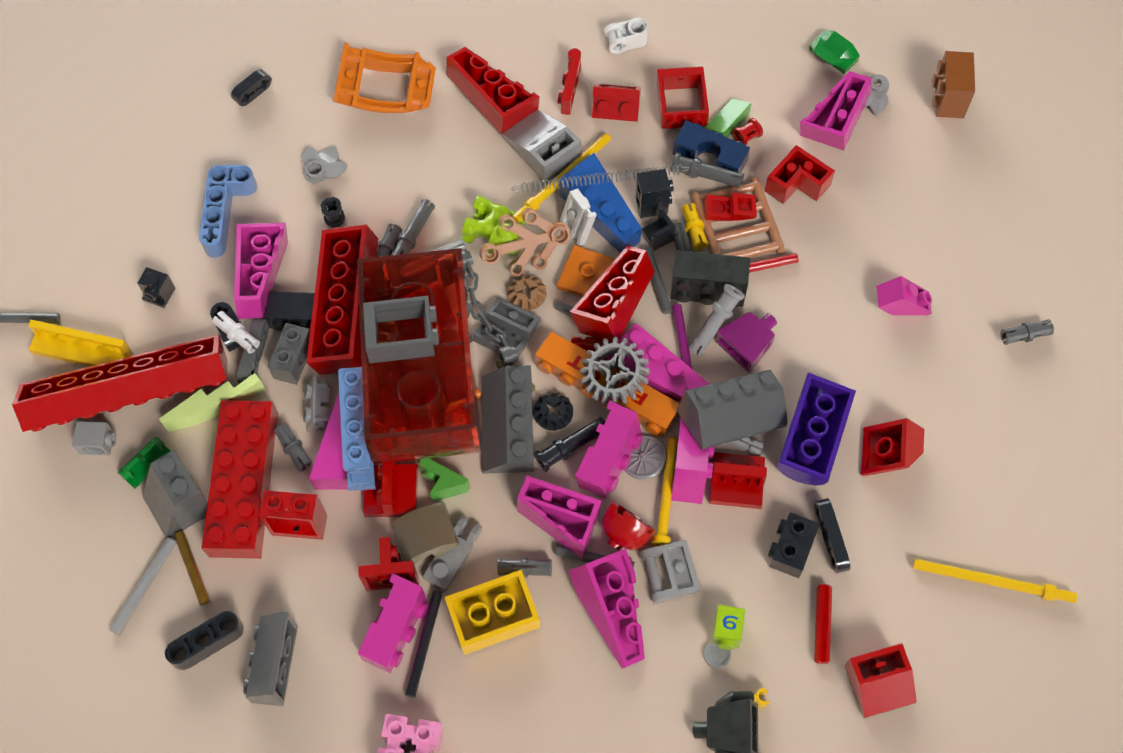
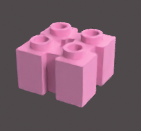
[378,714,444,753]

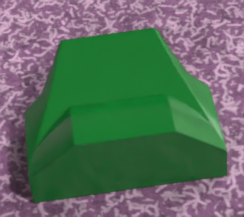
[809,30,860,74]

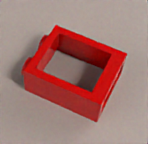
[656,66,709,129]
[259,490,327,540]

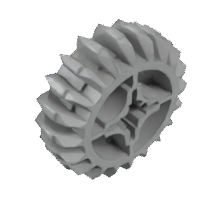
[580,337,650,405]

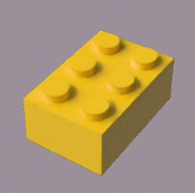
[444,570,541,655]

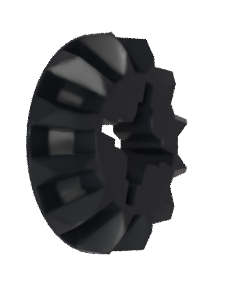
[533,392,573,431]

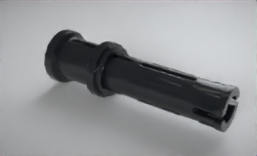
[534,416,605,472]

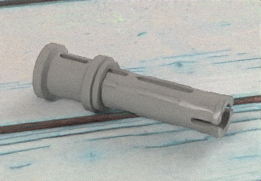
[688,284,745,356]

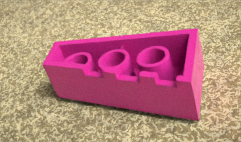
[234,223,288,319]
[603,323,709,403]

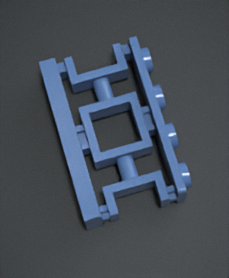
[338,367,375,491]

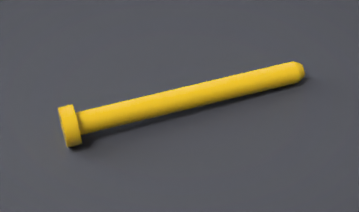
[652,437,678,546]

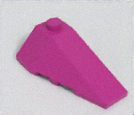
[568,548,645,669]

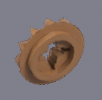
[508,274,547,311]

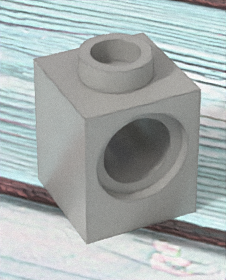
[72,421,116,456]

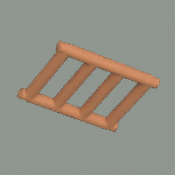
[691,177,785,258]

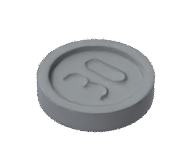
[704,642,731,668]

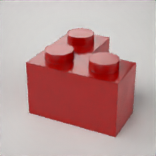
[764,145,835,204]

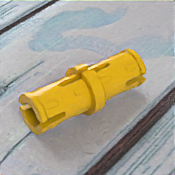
[681,203,709,251]

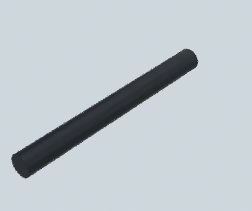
[405,590,443,698]

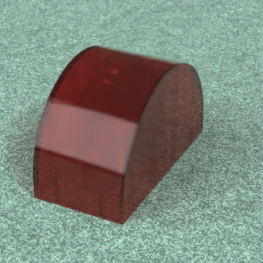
[357,248,482,464]

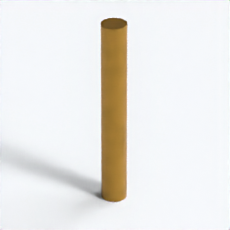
[174,531,210,606]

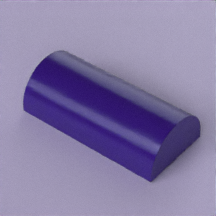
[777,373,856,486]

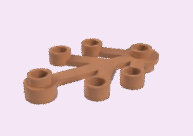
[479,208,570,276]

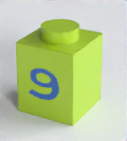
[712,604,745,650]

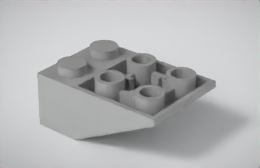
[502,110,582,182]

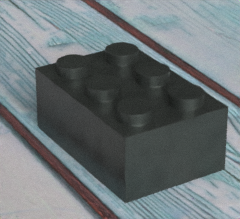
[670,250,750,308]

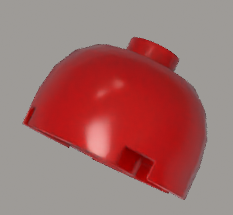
[602,501,656,551]

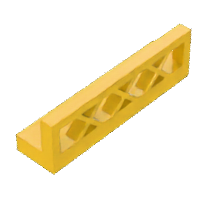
[28,320,133,367]

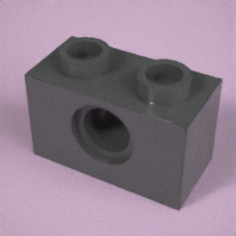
[268,323,310,385]

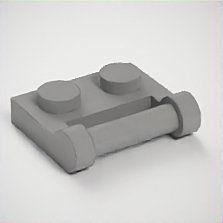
[640,540,700,604]

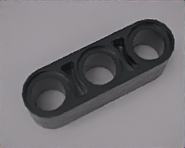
[165,611,244,670]

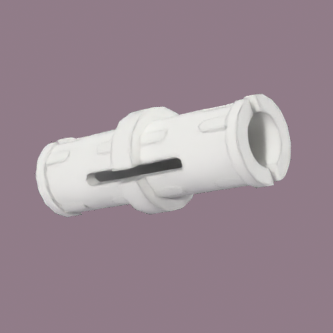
[212,311,260,354]

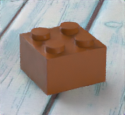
[932,51,975,119]

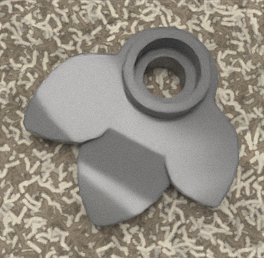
[865,75,889,116]
[302,146,348,184]

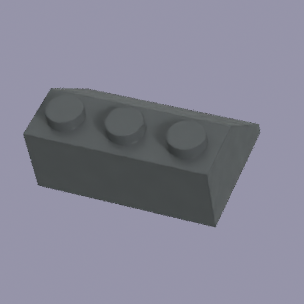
[243,612,298,706]

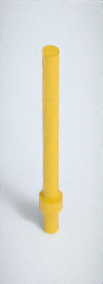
[512,133,611,224]
[913,559,1078,603]

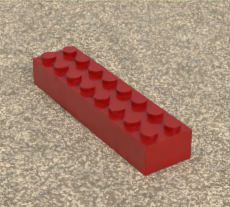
[12,334,228,432]

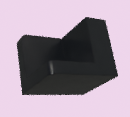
[641,209,675,251]

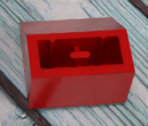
[844,643,917,718]

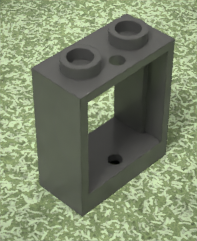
[363,296,439,363]

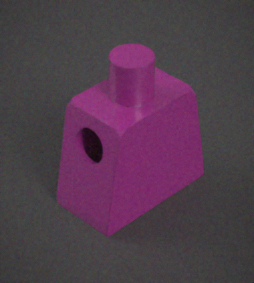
[715,312,777,373]

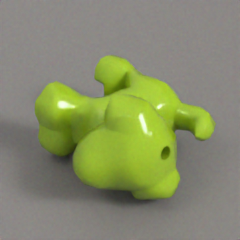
[462,195,526,254]

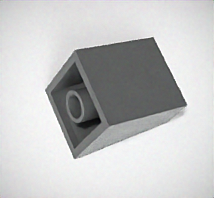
[143,450,208,539]

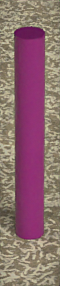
[672,304,693,369]

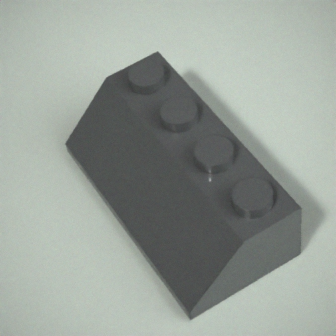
[482,365,534,474]
[677,369,788,450]

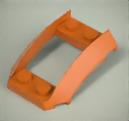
[332,42,436,113]

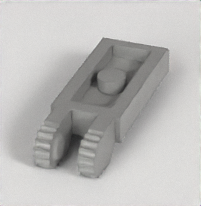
[423,516,482,592]

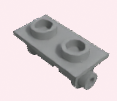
[303,376,331,432]

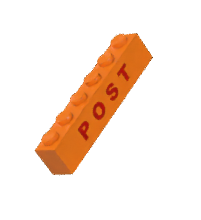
[535,331,679,438]

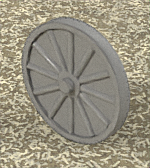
[625,435,666,479]

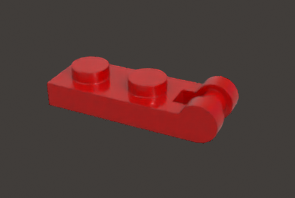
[557,48,581,115]

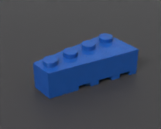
[559,153,642,253]

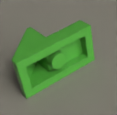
[419,456,470,502]

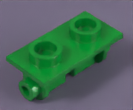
[117,437,171,489]

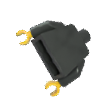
[692,688,770,753]

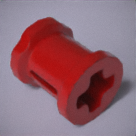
[732,118,763,145]

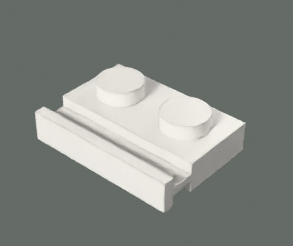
[560,189,597,246]

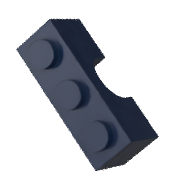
[673,121,750,173]

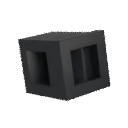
[137,267,176,308]

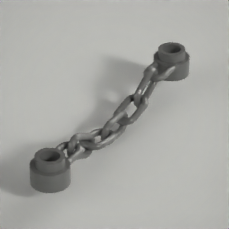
[454,250,519,366]

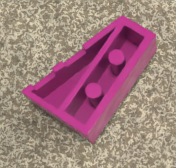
[800,71,872,151]
[575,401,643,499]
[671,418,715,504]
[517,476,601,559]
[358,574,428,673]

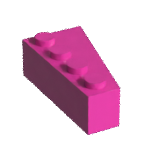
[309,383,371,490]

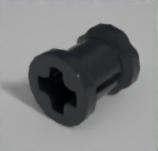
[320,197,345,227]

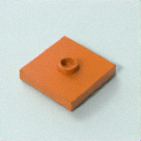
[557,245,616,297]

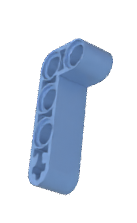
[199,165,257,258]

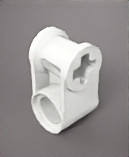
[604,18,648,54]

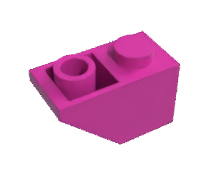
[876,276,932,315]

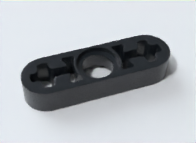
[814,498,850,573]

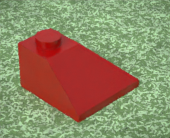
[861,418,925,476]

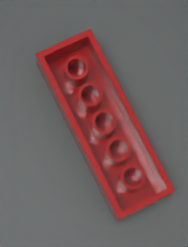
[306,224,379,375]
[202,400,278,559]

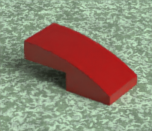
[704,192,757,221]

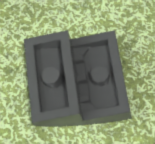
[472,297,541,362]

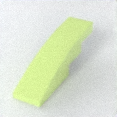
[159,373,265,432]

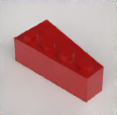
[446,47,540,135]
[570,245,655,343]

